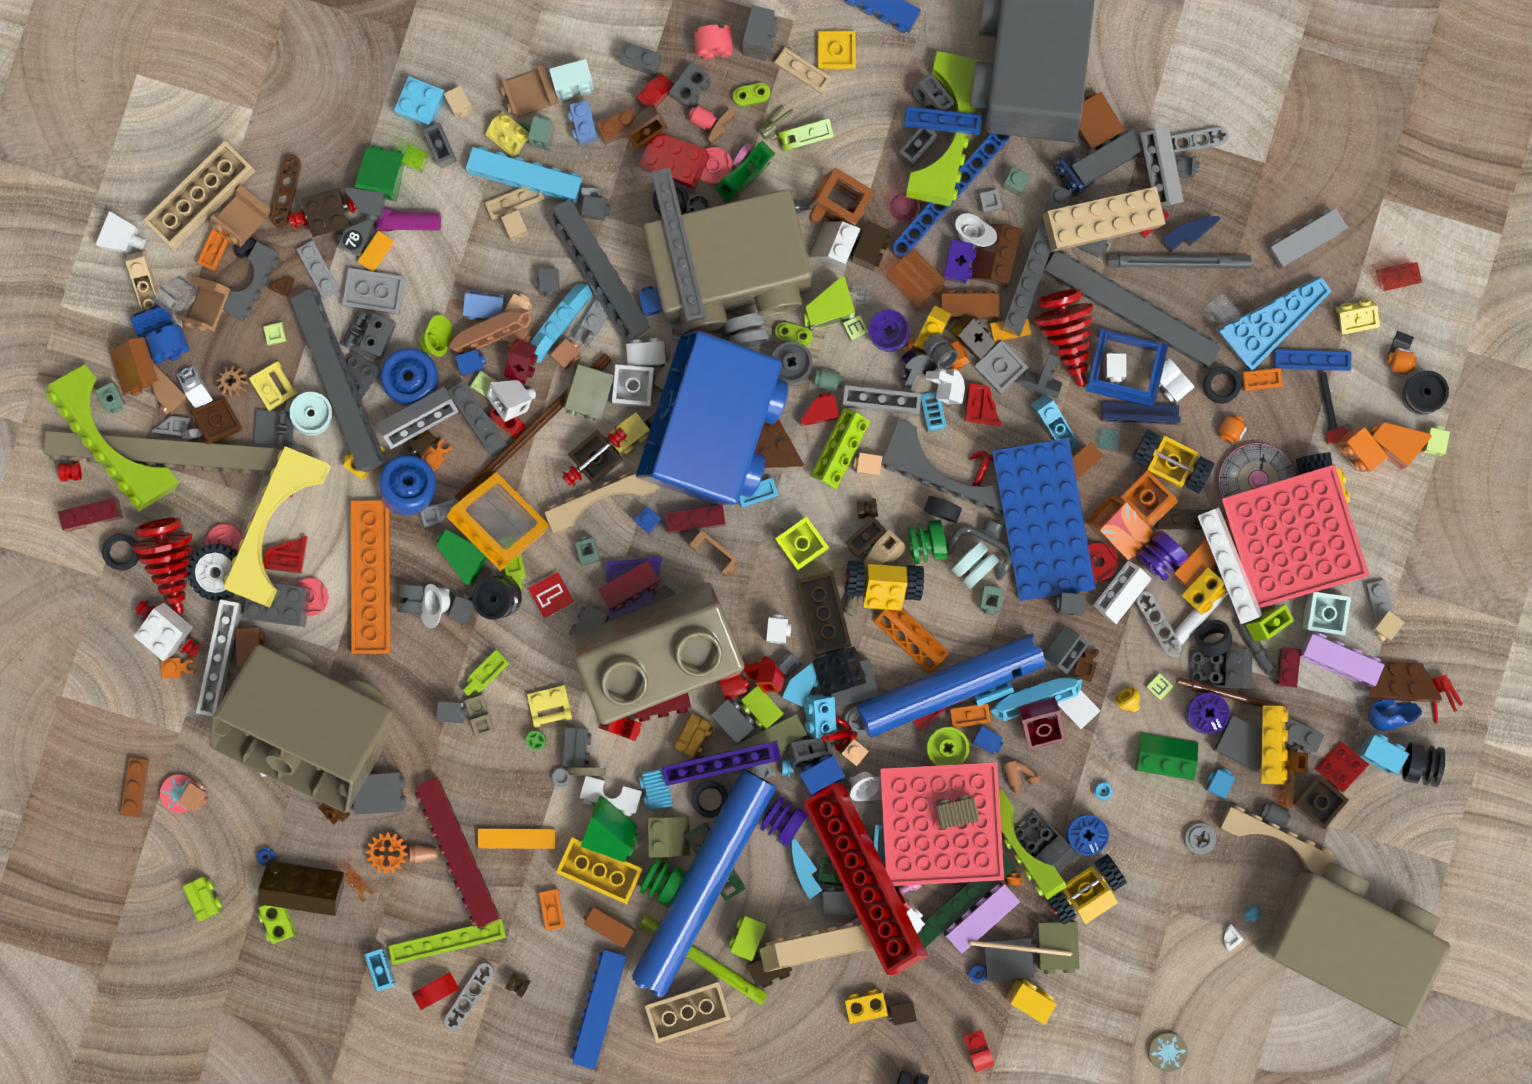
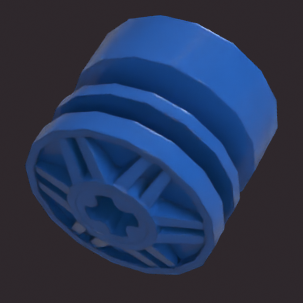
[1065,815,1109,856]

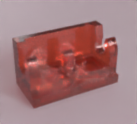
[1376,262,1422,291]

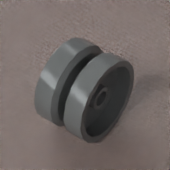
[772,342,812,386]

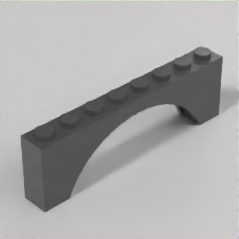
[881,420,1003,515]

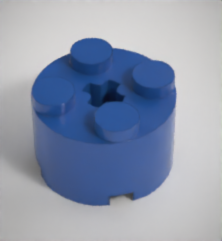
[145,324,190,364]

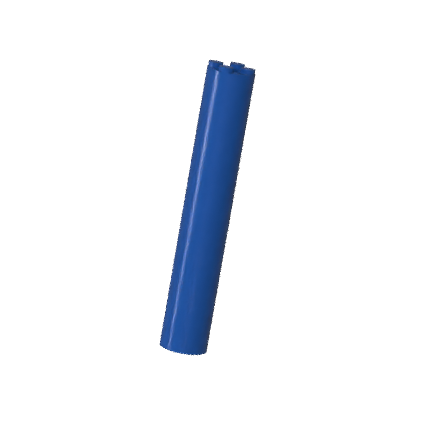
[632,769,777,998]

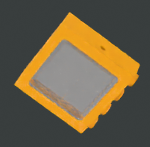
[446,472,550,571]

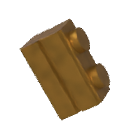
[673,713,713,758]

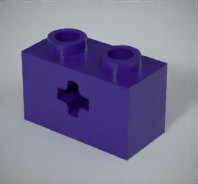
[943,239,977,284]

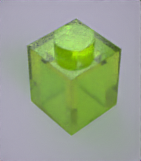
[401,145,429,174]

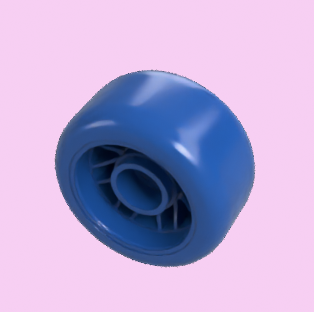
[380,348,439,406]
[378,455,437,515]

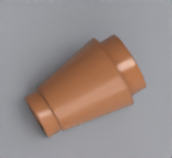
[409,845,437,864]

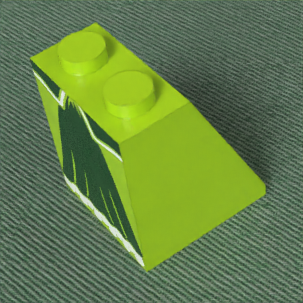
[803,276,855,331]

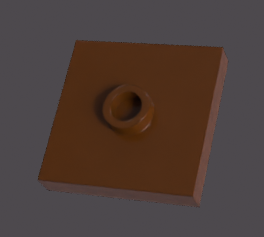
[190,397,242,445]

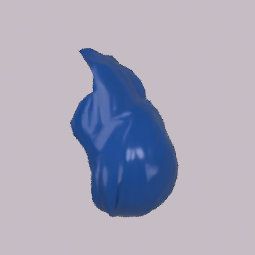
[1368,700,1422,731]

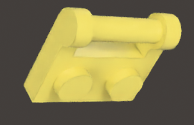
[249,361,299,412]
[527,685,572,728]

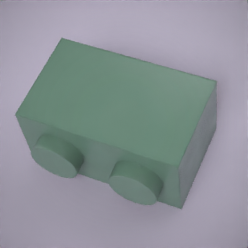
[528,115,555,151]

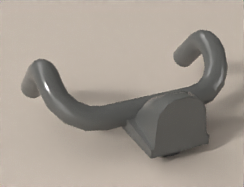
[946,517,1012,580]

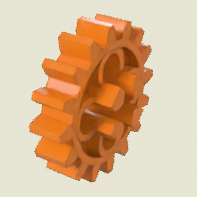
[366,832,409,874]

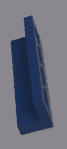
[1101,402,1181,425]

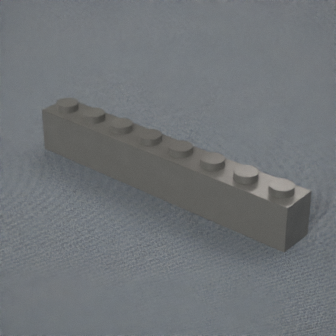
[1002,185,1072,337]
[545,200,651,343]

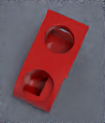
[487,408,526,438]

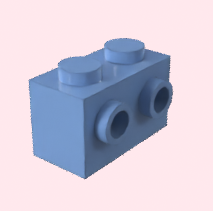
[568,100,598,146]
[463,289,504,320]

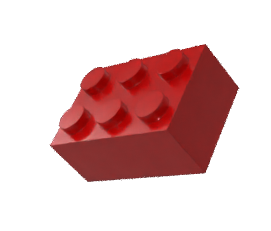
[639,133,709,190]

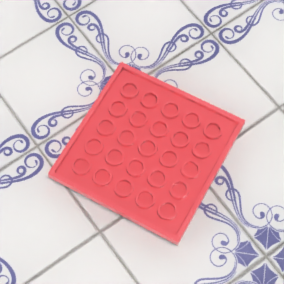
[1222,464,1369,608]
[880,763,1004,886]

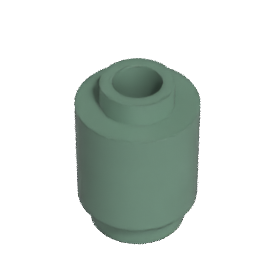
[815,369,843,391]

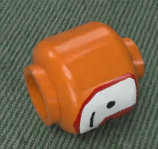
[1387,347,1417,375]
[1218,414,1247,444]

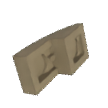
[464,693,495,738]

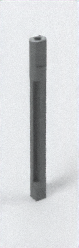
[1107,254,1252,269]

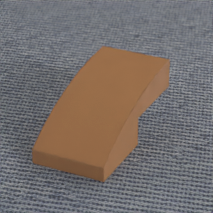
[708,108,737,146]

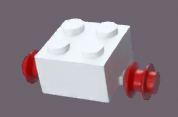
[134,600,201,661]

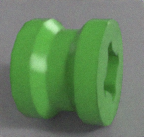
[526,731,546,750]

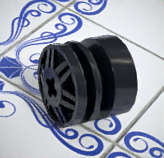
[1402,742,1446,787]

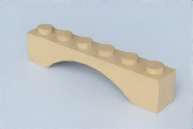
[544,470,660,535]
[1219,805,1337,876]

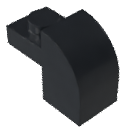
[898,349,936,389]

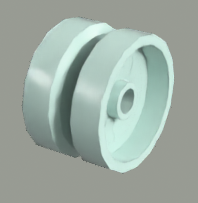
[290,392,332,436]
[951,541,1000,589]

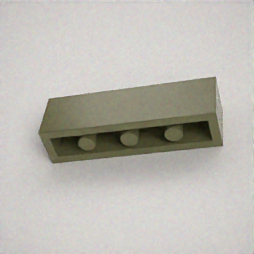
[728,714,807,770]

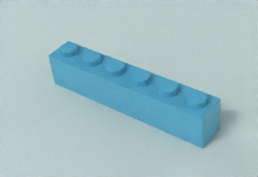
[466,147,583,204]

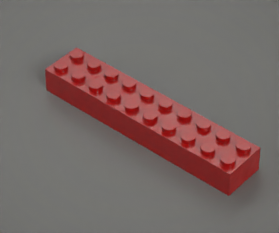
[803,783,928,975]

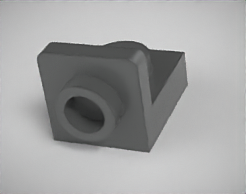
[1175,156,1200,178]

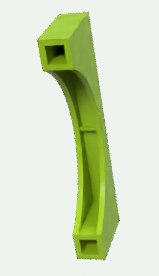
[906,51,982,206]
[45,364,179,512]

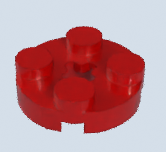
[1088,543,1118,581]

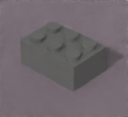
[743,5,778,61]
[244,583,311,627]

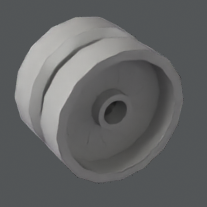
[723,313,769,348]

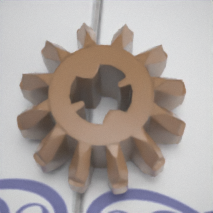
[215,365,249,398]

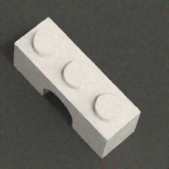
[580,776,643,816]

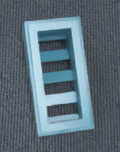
[921,392,947,432]

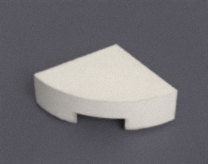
[1224,924,1244,952]

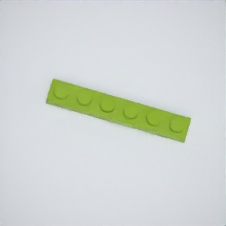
[388,919,507,965]

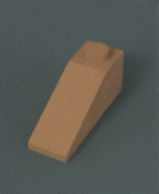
[152,361,189,415]

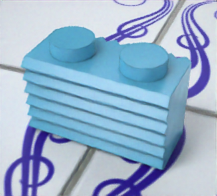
[639,769,673,811]
[364,948,397,992]

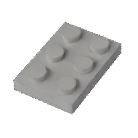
[342,268,405,315]

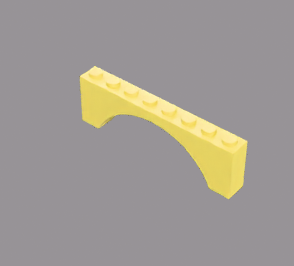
[223,446,331,608]

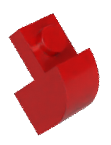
[743,656,784,693]
[598,717,642,741]
[412,972,459,1010]
[963,1029,994,1072]

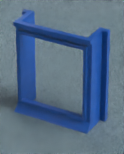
[1086,328,1169,407]

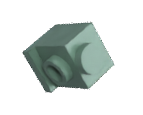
[95,382,126,414]
[575,536,601,566]
[980,586,1004,615]

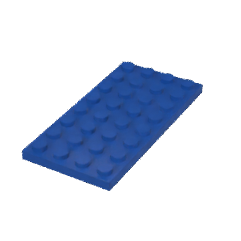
[992,437,1096,601]

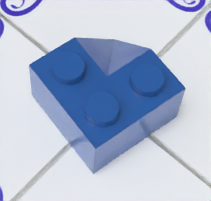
[800,755,846,796]

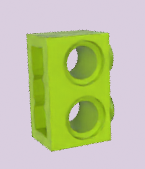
[258,905,297,944]

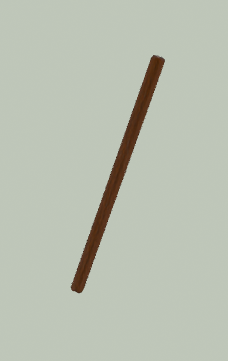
[455,353,611,502]

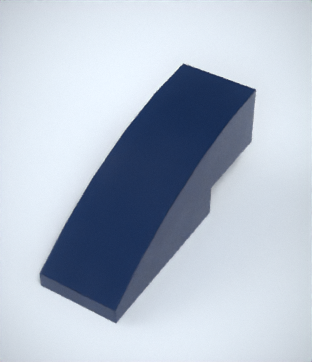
[1160,216,1221,253]

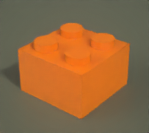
[1337,427,1388,472]
[1120,470,1178,528]

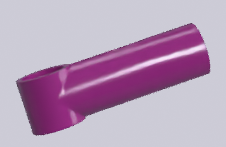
[375,209,441,232]

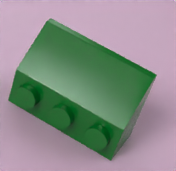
[1135,733,1198,781]

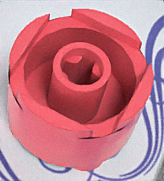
[693,25,733,60]

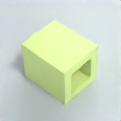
[1423,426,1450,456]

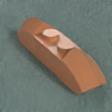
[448,308,531,354]

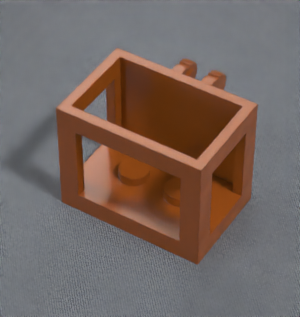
[808,168,875,226]

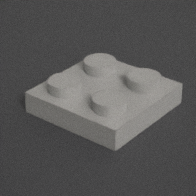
[974,340,1029,394]

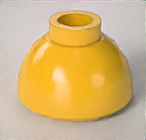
[1114,687,1140,713]

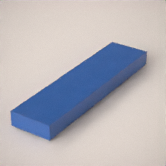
[904,106,982,135]
[1274,349,1351,371]

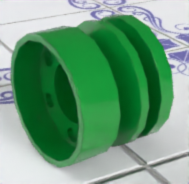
[907,519,947,564]
[639,857,687,908]

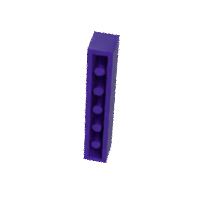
[662,740,781,786]

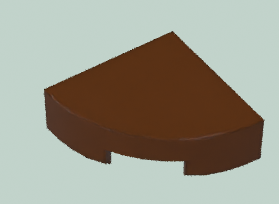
[269,277,295,297]

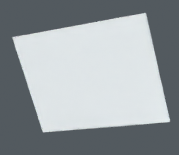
[1058,690,1100,729]

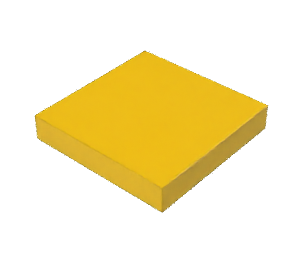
[818,31,856,70]

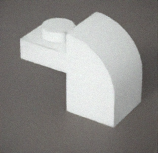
[925,369,965,404]

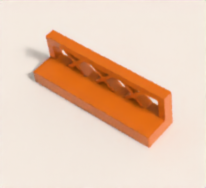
[874,608,950,674]

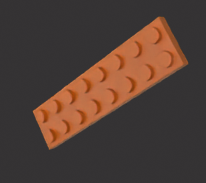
[351,500,391,654]

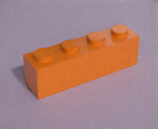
[1172,518,1236,589]

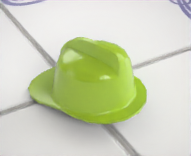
[419,315,453,357]

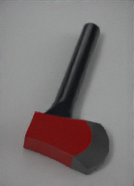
[1319,372,1353,444]

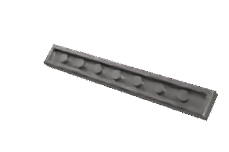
[651,167,706,322]

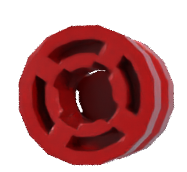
[58,462,82,482]

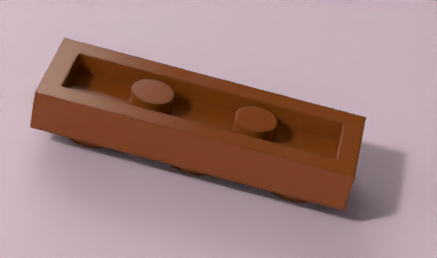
[120,757,150,818]

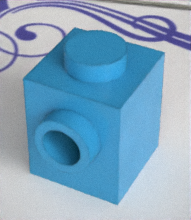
[1205,768,1236,799]

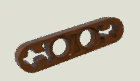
[270,155,301,228]

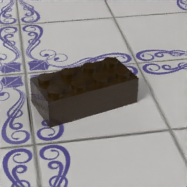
[795,571,852,656]
[258,860,344,916]

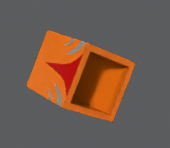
[1368,422,1432,470]
[1085,495,1154,561]

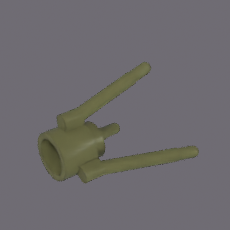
[759,105,804,141]

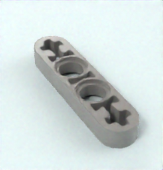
[1171,127,1229,154]
[1137,591,1183,659]
[444,963,494,1030]

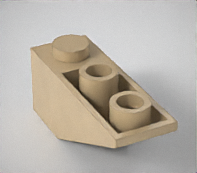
[125,250,160,311]
[864,530,908,575]

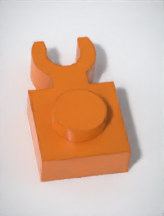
[421,439,453,473]
[161,658,196,678]

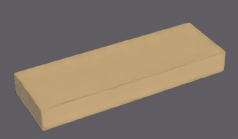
[774,47,832,95]
[485,186,545,221]

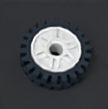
[187,543,238,601]

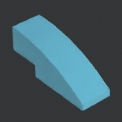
[792,838,822,899]

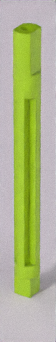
[639,915,768,1005]

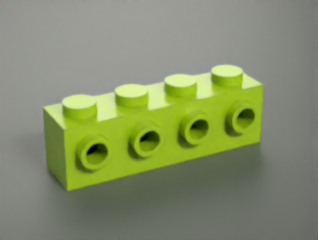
[810,408,871,489]

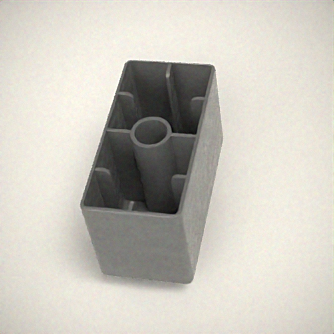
[970,0,1095,143]

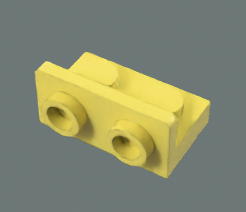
[485,112,529,158]
[1335,299,1380,335]

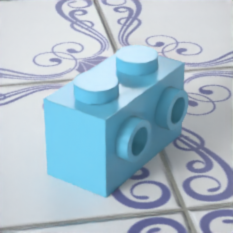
[804,694,836,738]

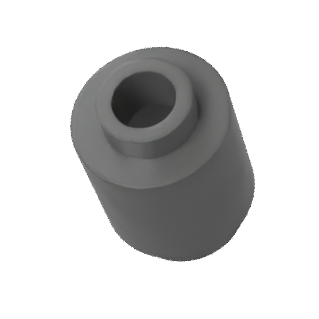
[1260,802,1291,827]

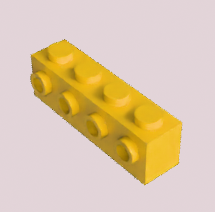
[1261,706,1288,785]

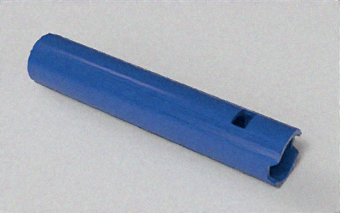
[857,633,1046,738]

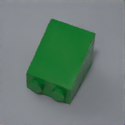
[355,145,406,202]
[436,529,488,587]
[581,796,639,863]

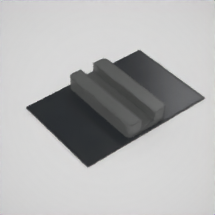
[1388,330,1414,355]

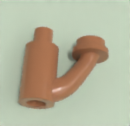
[1003,761,1041,793]

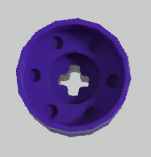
[869,310,909,352]
[1137,530,1189,581]
[1185,693,1230,734]
[759,796,809,847]

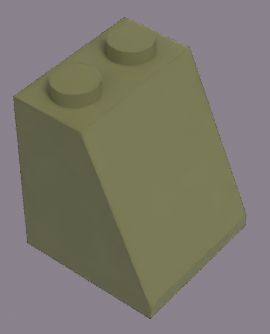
[648,817,690,858]

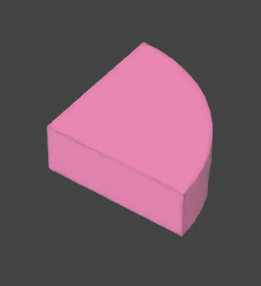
[733,143,753,167]

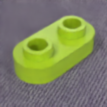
[733,83,770,107]
[775,322,813,347]

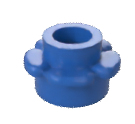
[256,847,275,866]
[968,964,987,983]

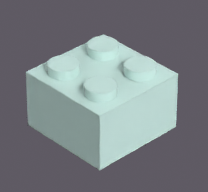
[549,59,594,100]
[1302,592,1351,635]

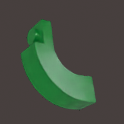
[715,140,775,203]

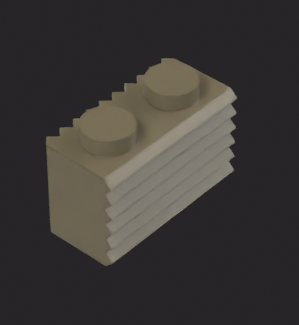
[936,795,980,829]

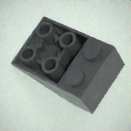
[1189,648,1253,689]
[1014,809,1077,873]

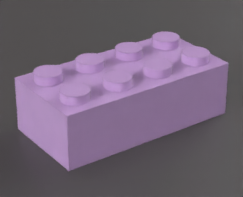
[1300,632,1384,687]
[944,883,1020,954]

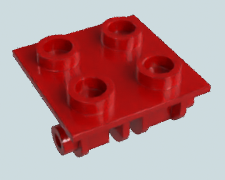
[1315,741,1370,793]

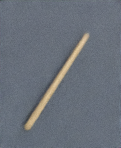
[968,940,1073,956]

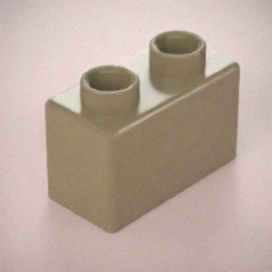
[642,189,812,334]
[571,583,745,725]
[210,645,393,813]
[1260,862,1451,1029]

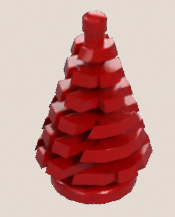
[1033,288,1093,386]
[131,517,192,615]

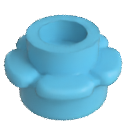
[781,758,794,777]
[1094,782,1113,800]
[1243,905,1261,922]

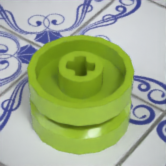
[926,727,969,766]

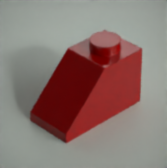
[636,74,674,109]
[801,393,839,427]

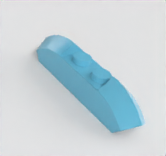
[530,284,592,363]
[990,677,1083,721]

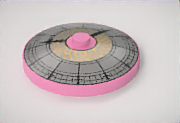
[1218,443,1296,498]

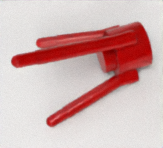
[1432,674,1463,724]

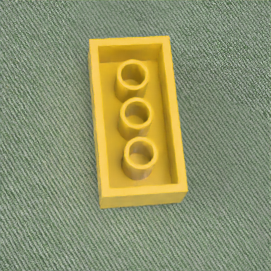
[556,837,644,904]
[1005,978,1057,1025]

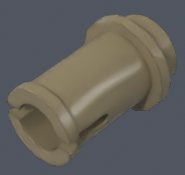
[842,595,861,616]

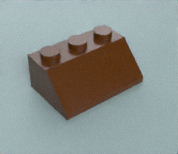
[971,223,1022,287]

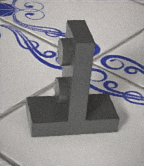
[1021,345,1062,398]

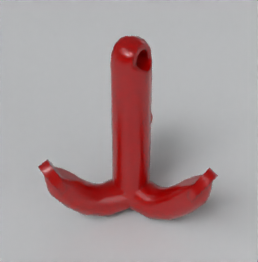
[969,451,995,487]
[821,717,858,751]

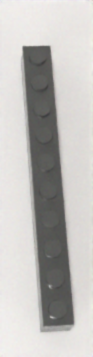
[1043,250,1221,369]
[291,289,386,472]

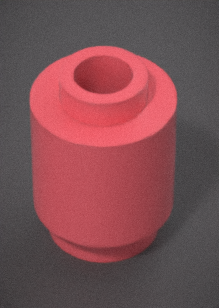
[688,105,718,131]

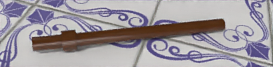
[1176,677,1287,710]

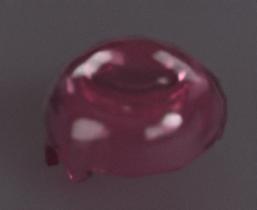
[890,193,920,221]

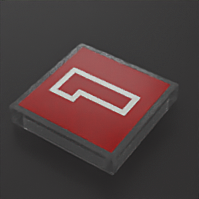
[525,570,577,621]

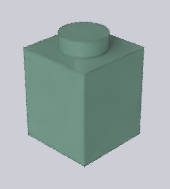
[1003,167,1030,196]

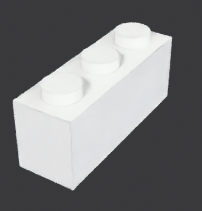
[1093,561,1151,624]

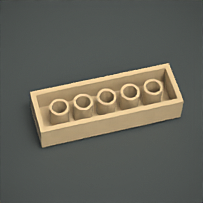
[143,141,256,251]
[1042,187,1166,252]
[759,922,873,972]

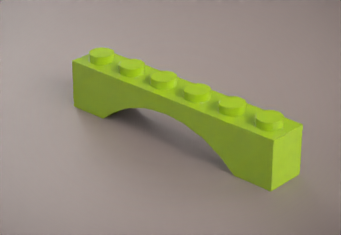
[999,789,1067,900]

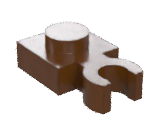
[1073,646,1099,682]

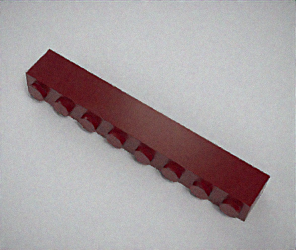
[415,777,501,929]

